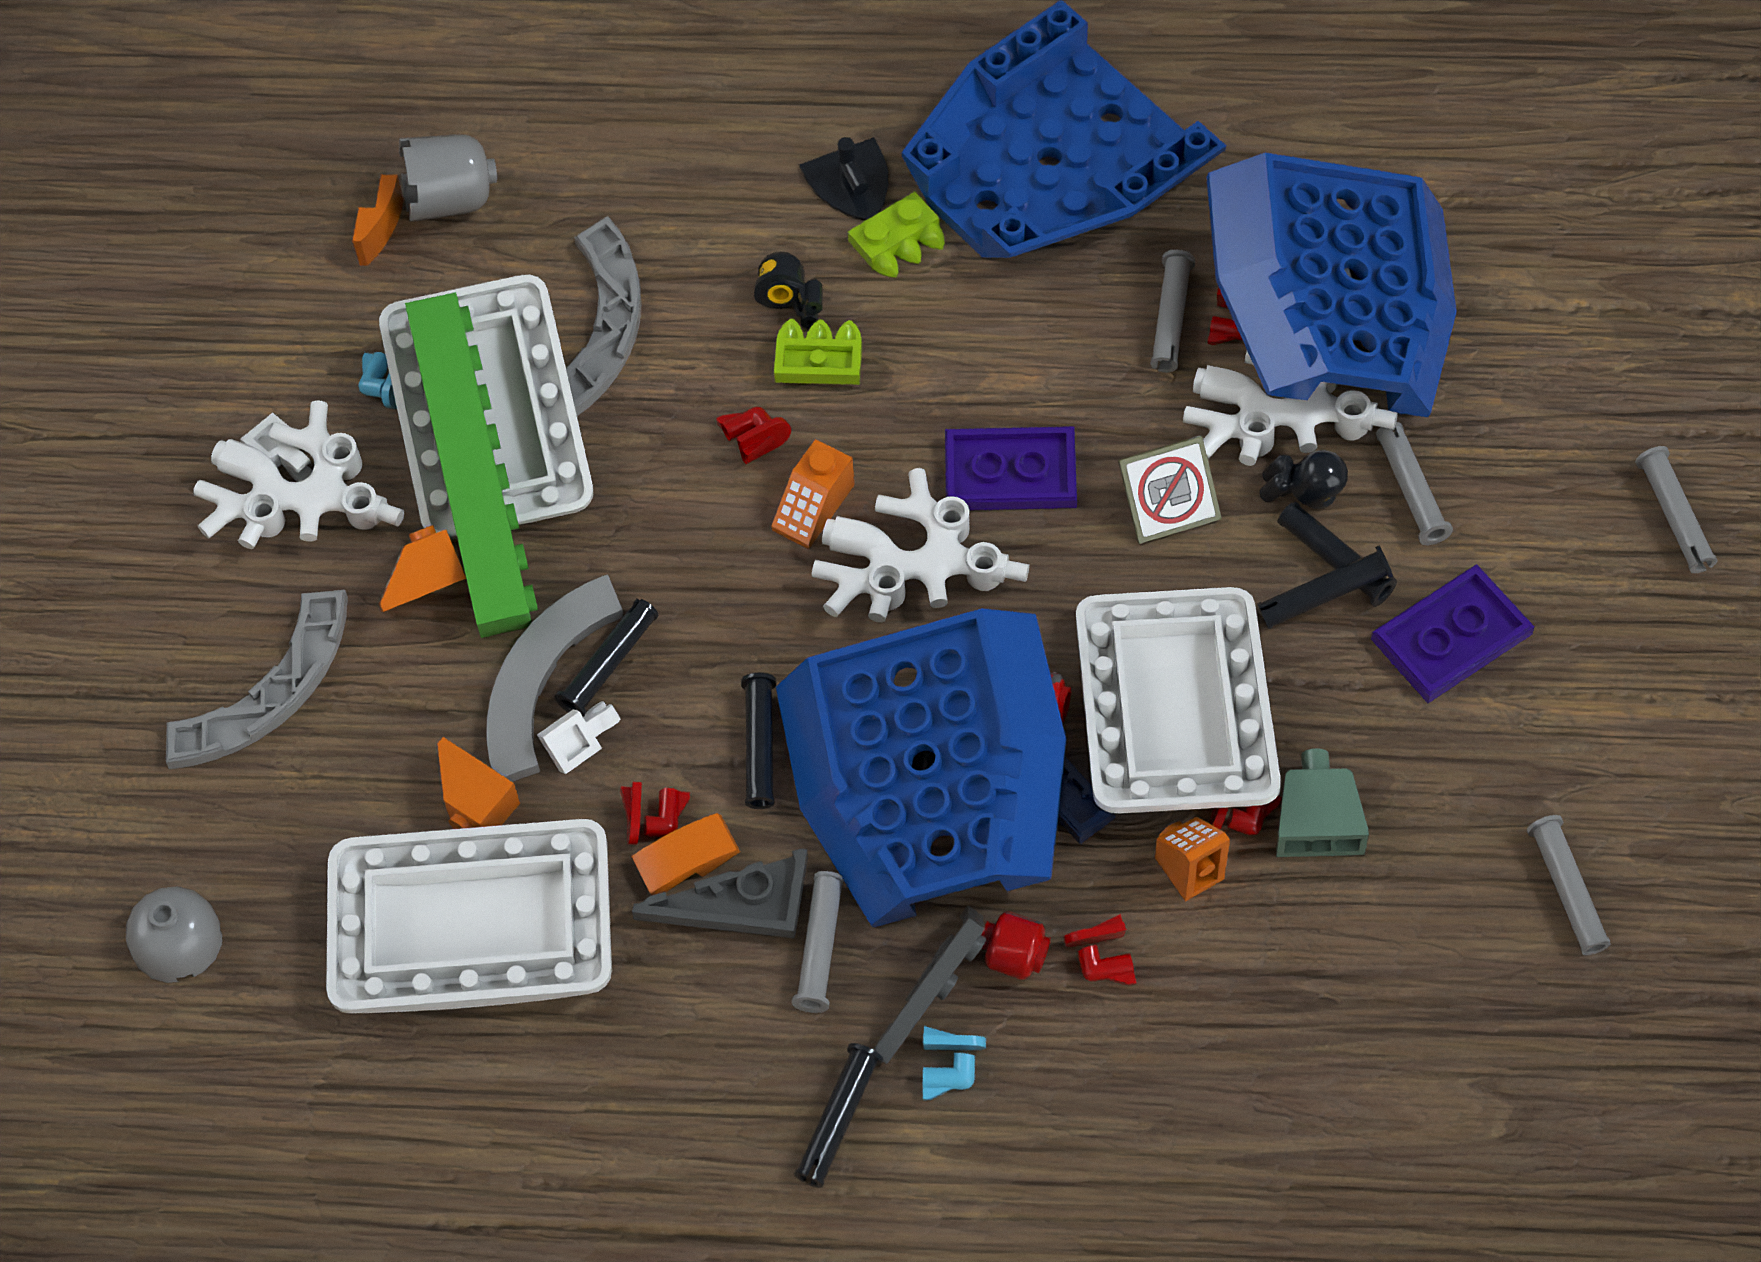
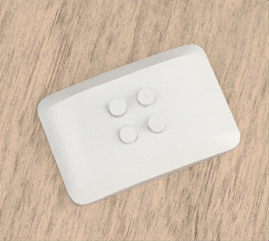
[379,275,593,540]
[1076,587,1281,813]
[326,819,612,1013]

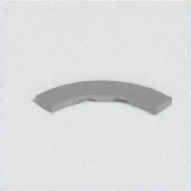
[566,216,642,416]
[487,574,624,782]
[166,590,348,769]

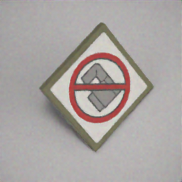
[1118,435,1222,544]

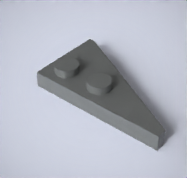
[632,849,808,938]
[873,905,986,1064]

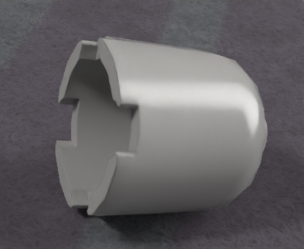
[399,134,497,221]

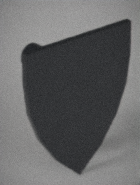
[799,137,889,221]

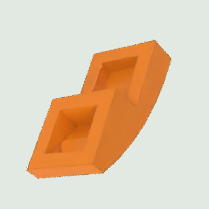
[353,174,404,266]
[631,813,740,895]

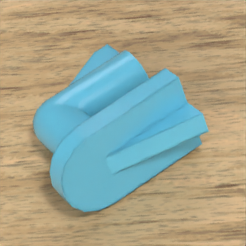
[358,352,397,409]
[923,1026,986,1100]

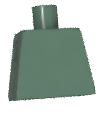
[1276,748,1369,857]

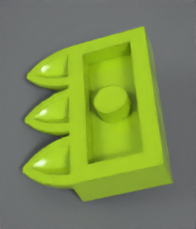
[848,191,944,278]
[774,319,862,385]

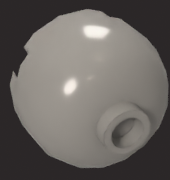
[126,886,222,983]

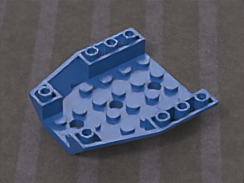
[902,0,1226,258]
[1206,153,1457,417]
[776,608,1066,927]

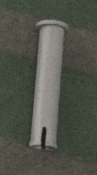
[1150,250,1195,373]
[1376,422,1453,546]
[1635,446,1718,573]
[1527,815,1611,955]
[792,871,844,1013]

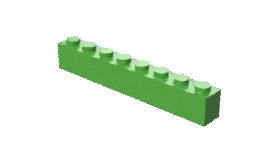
[405,292,538,638]

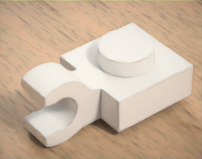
[240,413,313,482]
[537,701,621,774]

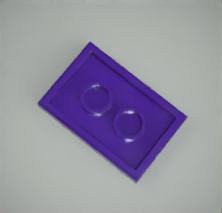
[945,426,1077,510]
[1371,564,1535,703]

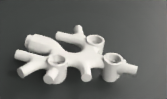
[1183,351,1398,466]
[194,401,404,549]
[812,468,1029,622]

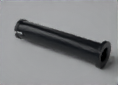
[1277,501,1397,607]
[1257,545,1394,629]
[555,598,659,717]
[741,672,777,809]
[794,1043,884,1188]

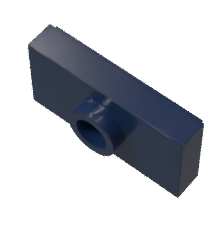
[1058,756,1116,844]

